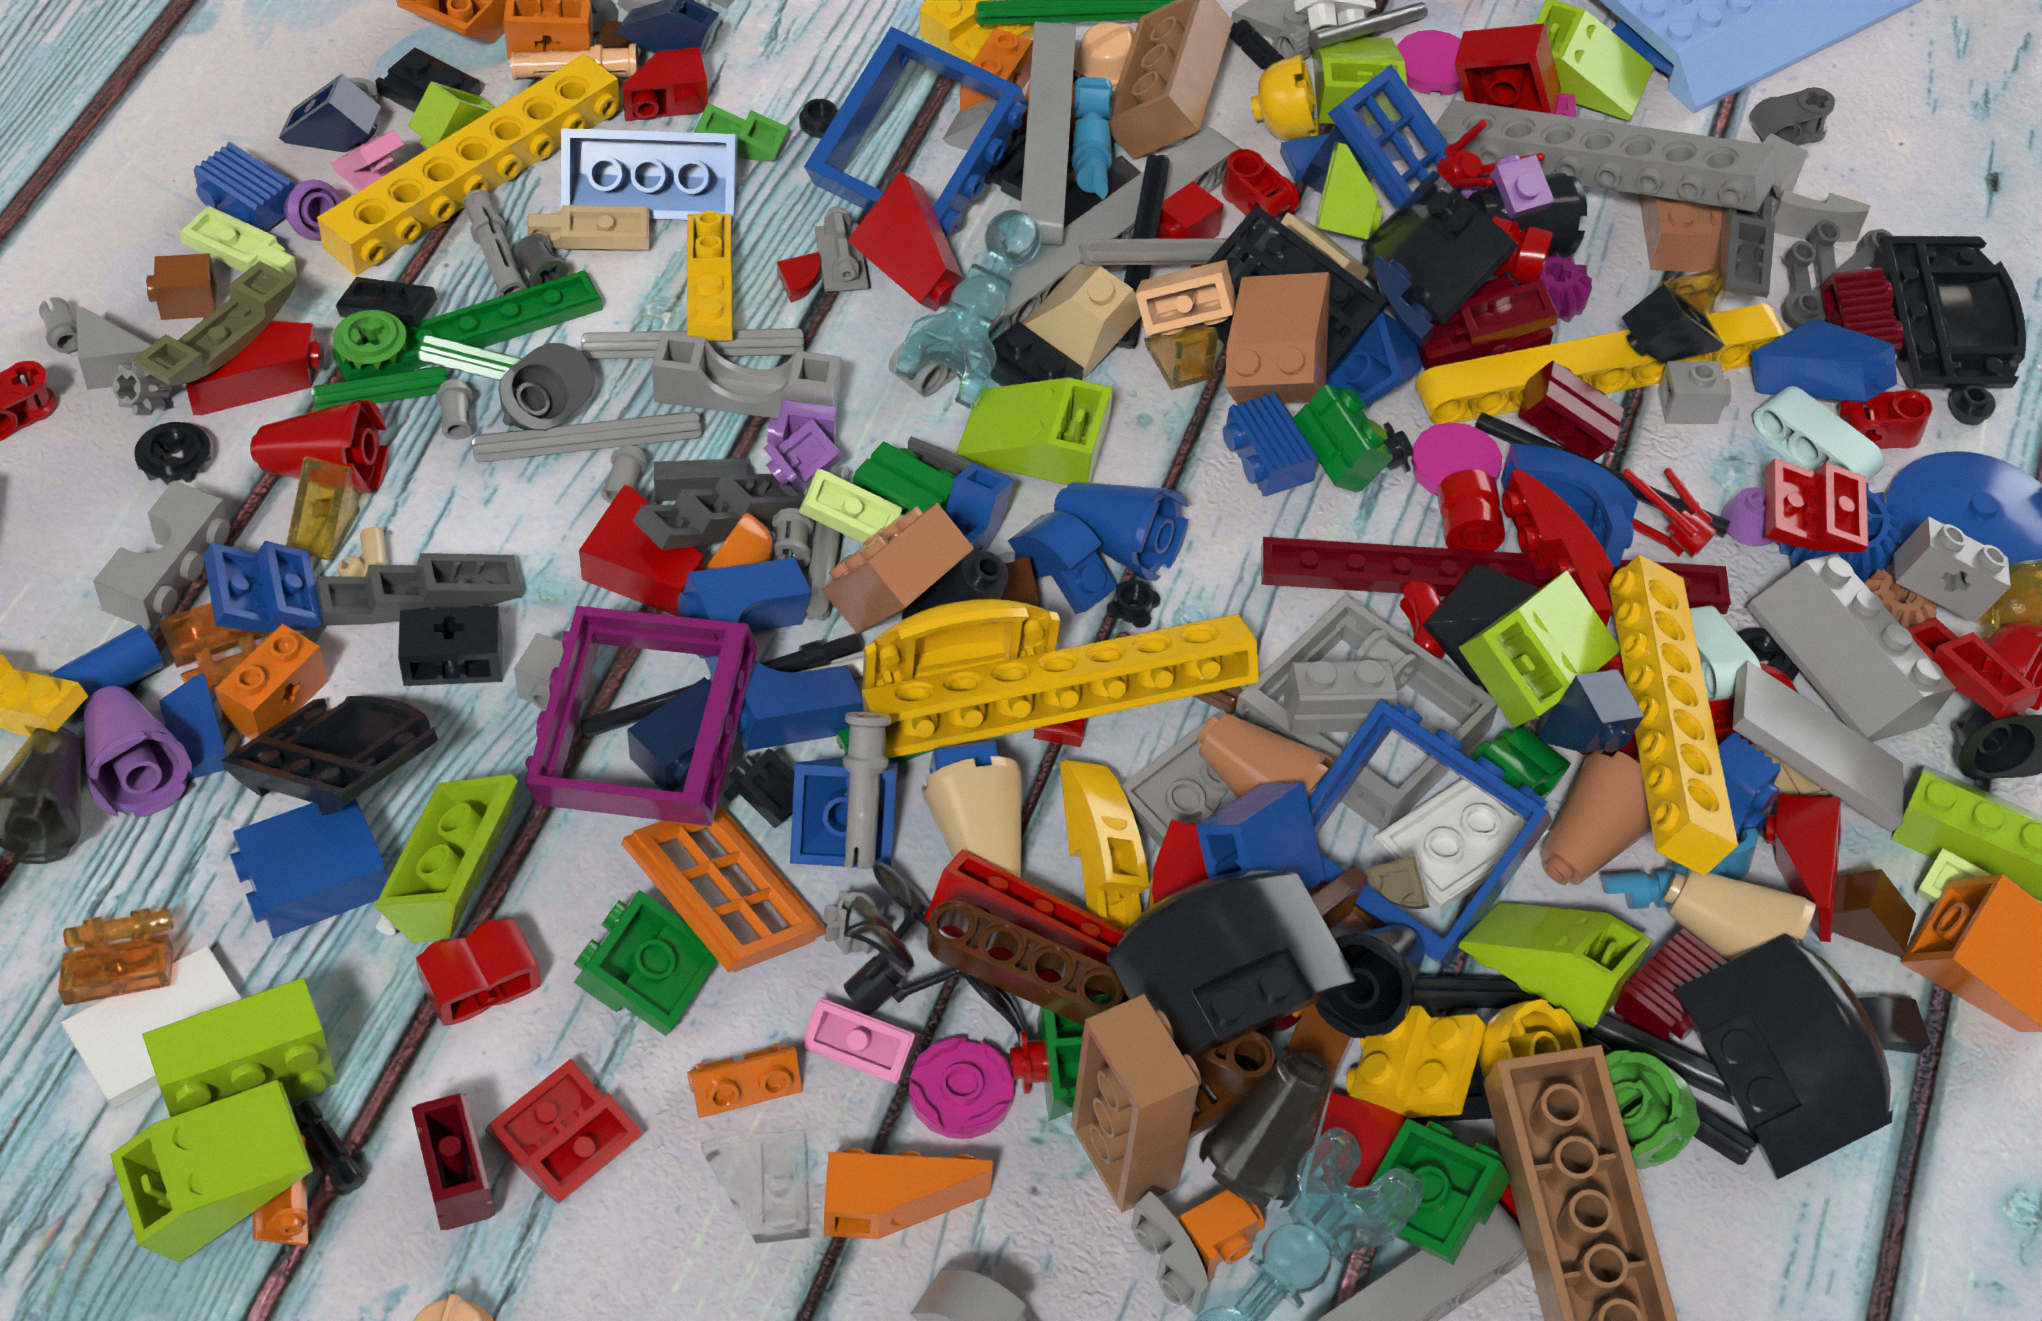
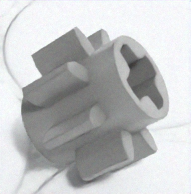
[112,358,172,415]
[823,890,885,955]

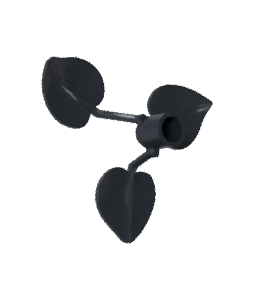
[843,860,1025,1044]

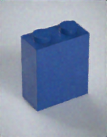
[1196,782,1325,891]
[229,799,389,938]

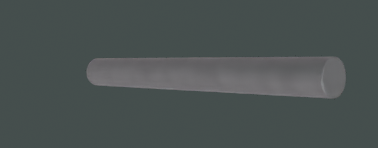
[1308,2,1428,49]

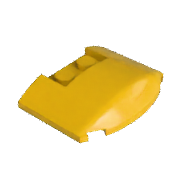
[862,599,1060,712]

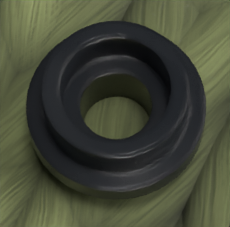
[1950,385,1996,426]

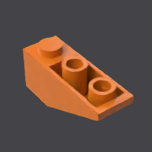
[824,1148,993,1239]

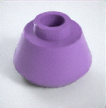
[284,179,341,240]
[1721,488,1775,547]

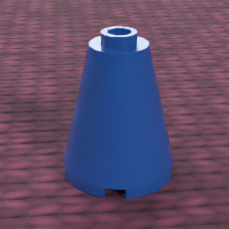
[1054,482,1188,581]

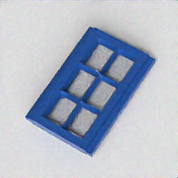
[1328,64,1478,209]

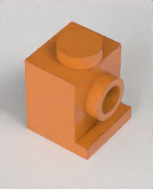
[1179,1186,1265,1281]

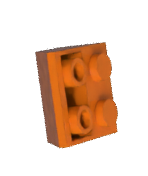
[396,0,506,43]

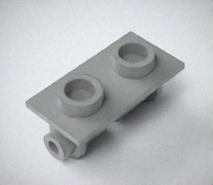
[815,206,868,292]

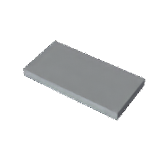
[1732,660,1903,832]

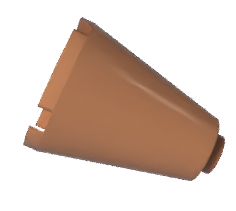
[1197,714,1336,799]
[1540,750,1652,885]

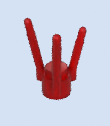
[1437,120,1545,189]
[1623,468,1717,558]

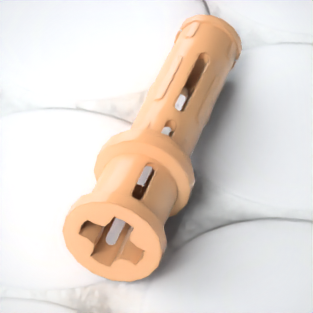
[511,43,639,79]

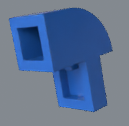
[945,462,1014,555]
[1008,511,1117,614]

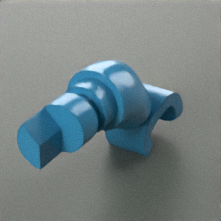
[1071,77,1112,200]
[1600,827,1758,909]

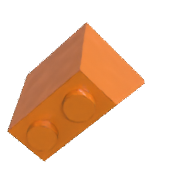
[1901,874,2042,1032]

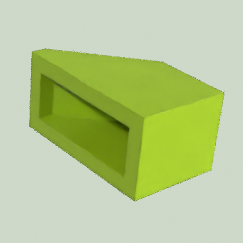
[408,81,496,149]
[1314,141,1383,239]

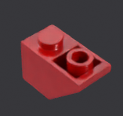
[622,47,708,121]

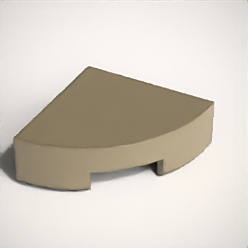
[1365,855,1430,909]

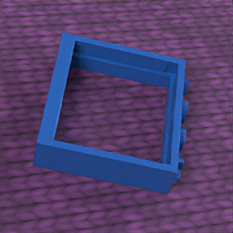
[804,26,1028,239]
[1308,699,1553,969]

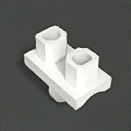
[1294,0,1376,33]

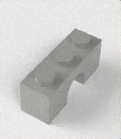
[93,480,230,630]

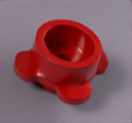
[1010,1031,1046,1094]

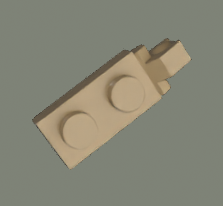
[527,205,650,250]

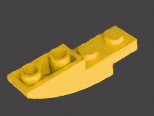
[687,211,733,341]
[0,654,88,739]
[1060,760,1150,931]

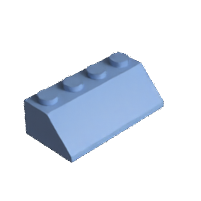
[561,128,738,221]

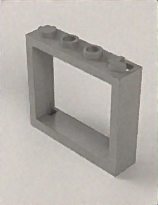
[1234,595,1498,831]

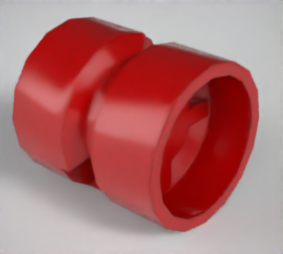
[1492,216,1554,284]
[1437,469,1506,551]

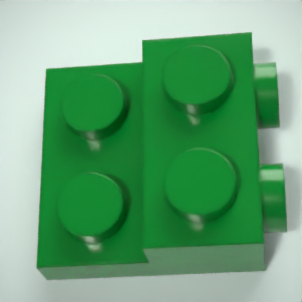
[573,890,717,1036]
[1354,1119,1511,1265]

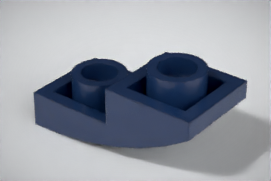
[1373,255,1434,349]

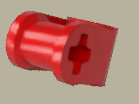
[1221,149,1300,218]
[0,361,57,441]
[1838,389,1933,449]

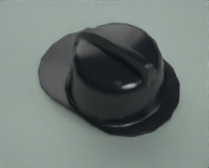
[1955,708,2042,780]

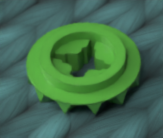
[333,310,407,370]

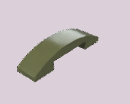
[133,261,295,386]

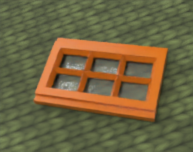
[622,805,826,972]

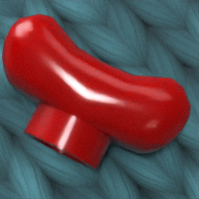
[1400,579,1446,659]

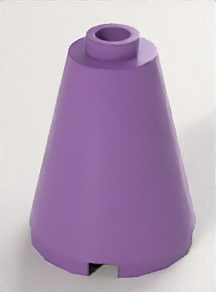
[84,686,192,818]

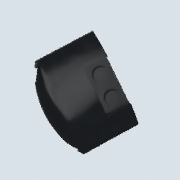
[1362,170,1519,325]
[1206,205,1388,377]
[1878,236,2026,388]
[221,696,438,816]
[1106,869,1358,1059]
[1673,934,1893,1180]

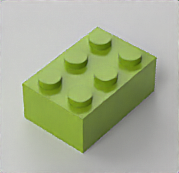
[142,977,337,1117]

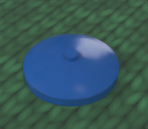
[1884,451,2042,603]

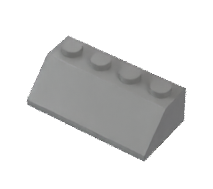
[1747,553,1956,742]

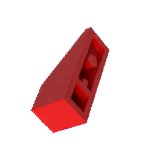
[1766,795,1842,942]

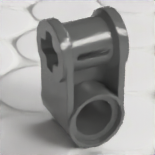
[1749,87,1835,146]

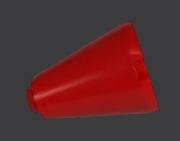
[250,400,388,493]

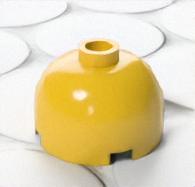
[1251,54,1320,141]
[1478,999,1583,1079]

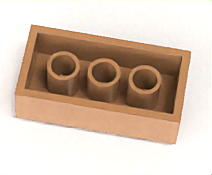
[1105,0,1233,160]
[1071,994,1201,1213]

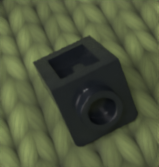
[723,748,794,828]

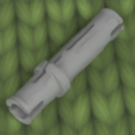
[463,189,527,297]

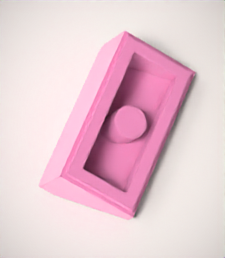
[800,997,921,1084]

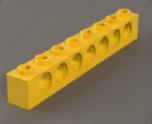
[317,53,620,276]
[1609,554,1738,876]
[861,614,1259,759]

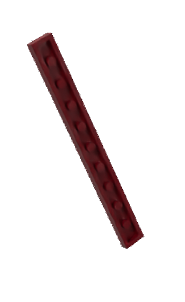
[1261,537,1731,614]

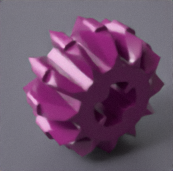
[1517,251,1592,323]

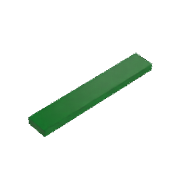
[332,270,603,381]

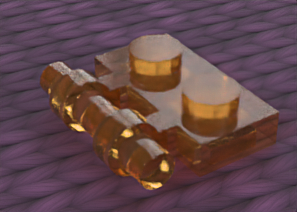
[158,603,271,689]
[58,908,174,1006]

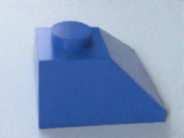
[1326,311,1422,406]
[790,757,898,867]

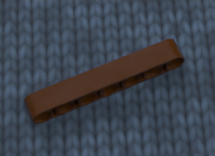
[927,899,1275,1095]

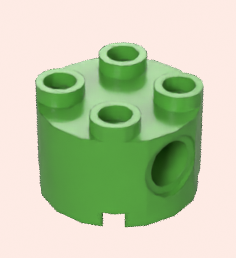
[1605,1050,1700,1169]

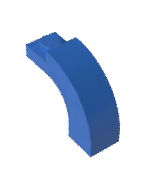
[1501,443,1638,567]

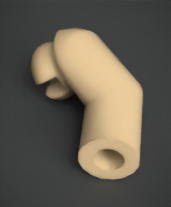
[338,527,387,577]

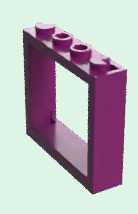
[525,606,758,826]

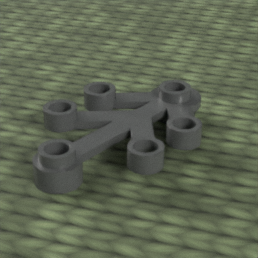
[1782,220,1893,329]

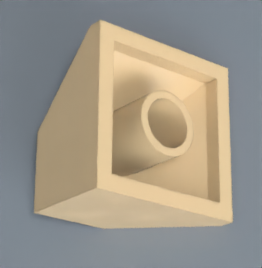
[1023,264,1141,378]

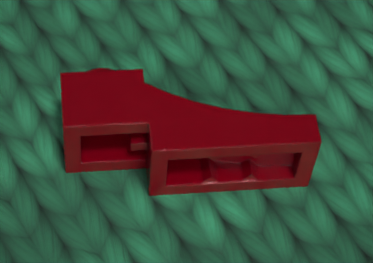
[1416,279,1558,371]

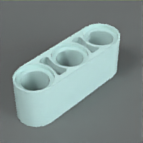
[1753,386,1884,482]
[1690,605,1761,701]

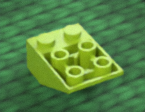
[1534,0,1654,121]
[1312,37,1408,125]
[956,377,1113,485]
[1458,570,1620,728]
[1458,902,1653,1029]
[110,1080,313,1263]

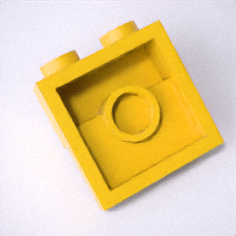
[919,0,1034,63]
[1346,1005,1486,1118]

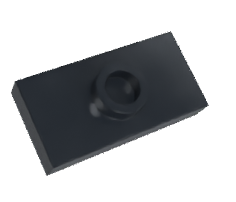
[336,277,437,327]

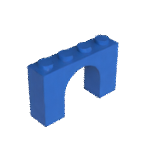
[678,558,863,751]

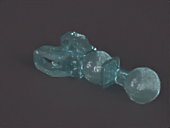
[894,210,1042,410]
[1195,1127,1423,1321]

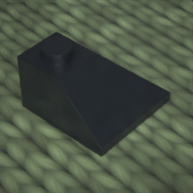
[1422,564,1538,693]

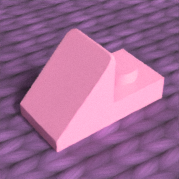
[330,129,404,191]

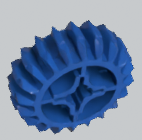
[1780,482,1902,582]

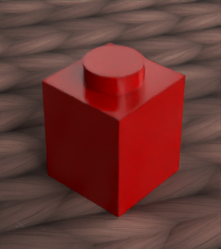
[1156,181,1224,239]

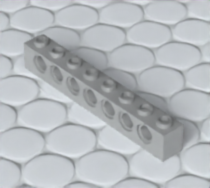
[1435,100,1775,212]

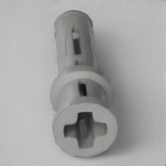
[842,712,891,869]

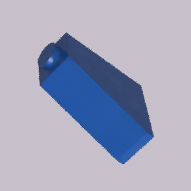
[1751,318,1897,402]

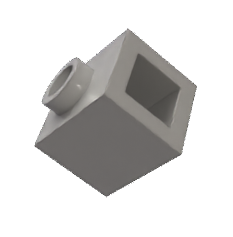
[1658,361,1731,424]
[514,633,596,711]

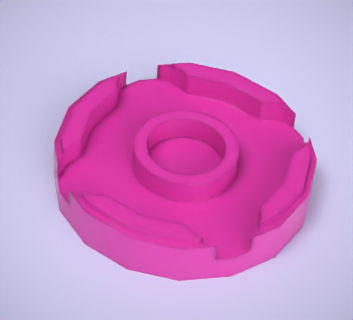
[1397,30,1462,95]
[1411,422,1502,496]
[909,1037,1014,1139]

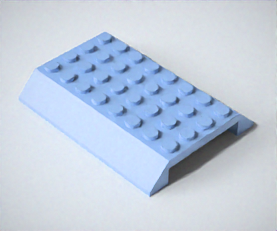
[1599,0,1924,113]

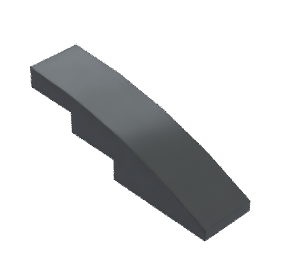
[1721,191,1775,298]
[633,474,805,550]
[315,553,522,626]

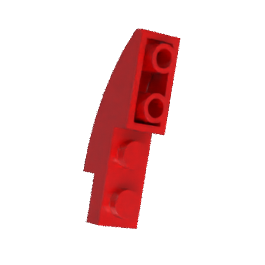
[1502,469,1614,627]

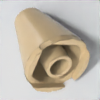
[922,756,1021,878]
[1663,869,1816,961]

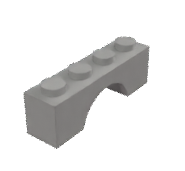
[652,332,841,418]

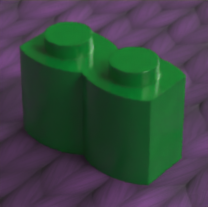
[1470,726,1572,816]

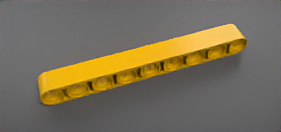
[1415,304,1787,425]

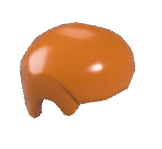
[708,512,773,570]

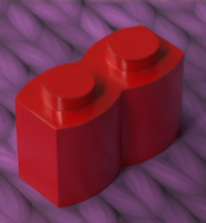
[416,918,541,1026]

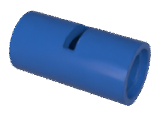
[49,625,164,716]

